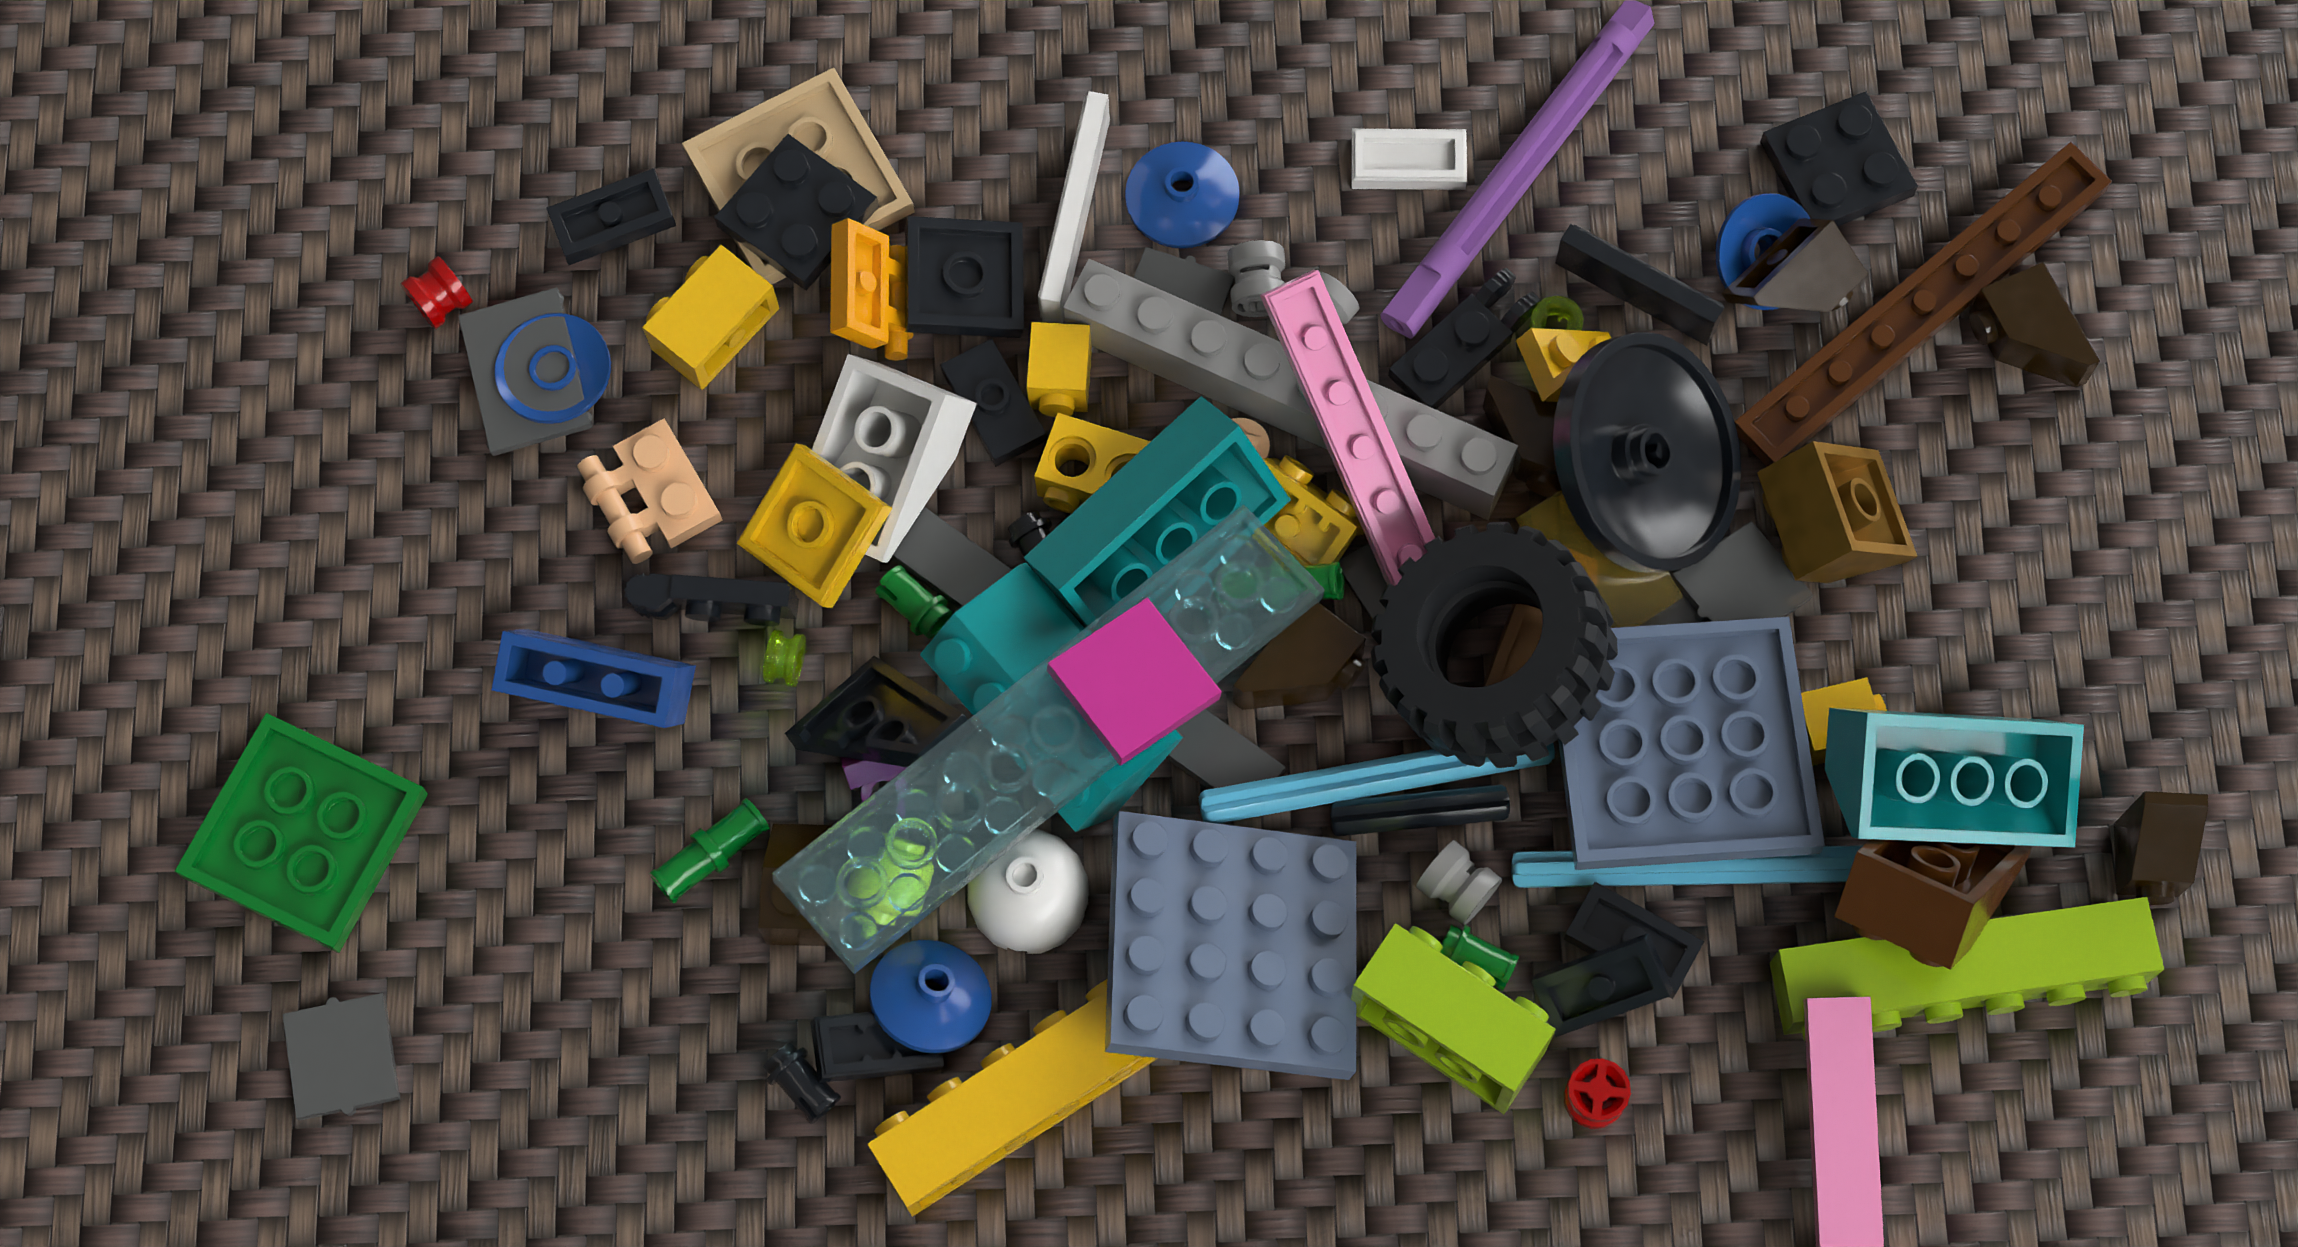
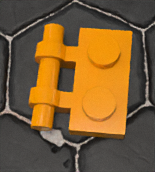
[830,218,914,361]

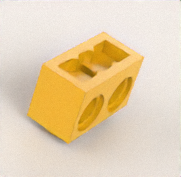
[1034,413,1151,513]

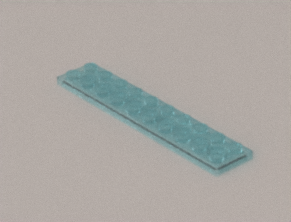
[773,504,1325,974]

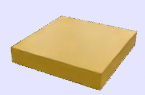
[737,443,892,608]

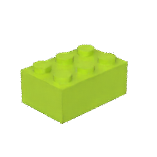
[1351,923,1556,1114]

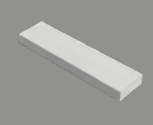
[1038,91,1110,324]

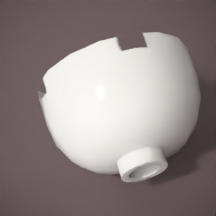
[968,829,1089,954]

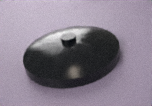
[1553,332,1741,573]

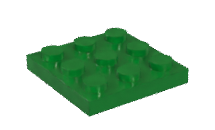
[174,713,428,953]

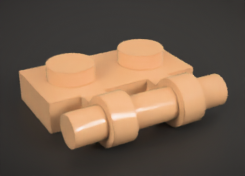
[577,418,723,564]

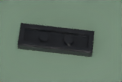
[1555,224,1725,346]

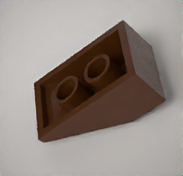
[1834,839,2033,970]

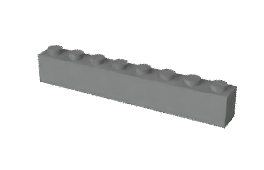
[1063,259,1518,521]

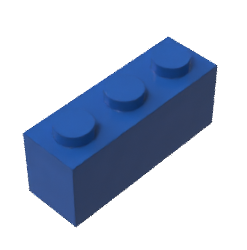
[491,629,696,728]

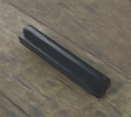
[1330,785,1510,836]

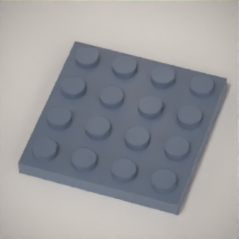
[1558,617,1825,870]
[1105,811,1356,1080]

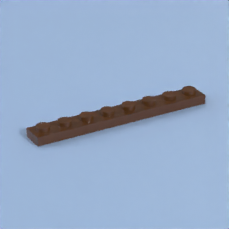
[1734,142,2112,466]

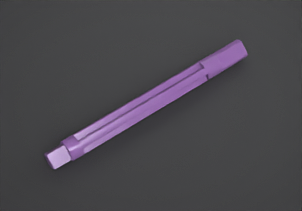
[1380,0,1654,339]

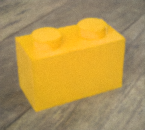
[642,245,780,390]

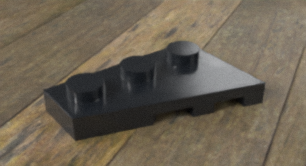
[785,656,975,771]

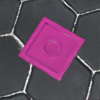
[1047,597,1222,766]

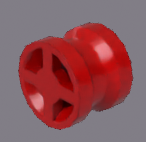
[400,256,473,330]
[1564,1058,1631,1129]

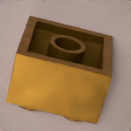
[1757,441,1918,583]

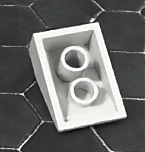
[812,354,977,563]

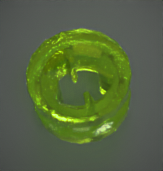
[1529,295,1584,330]
[763,629,806,687]

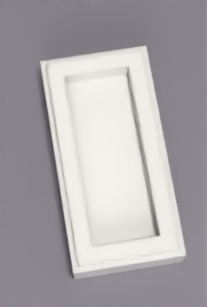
[1351,128,1467,190]

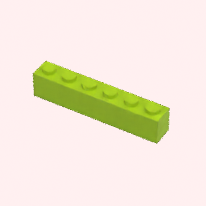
[1770,897,2164,1041]

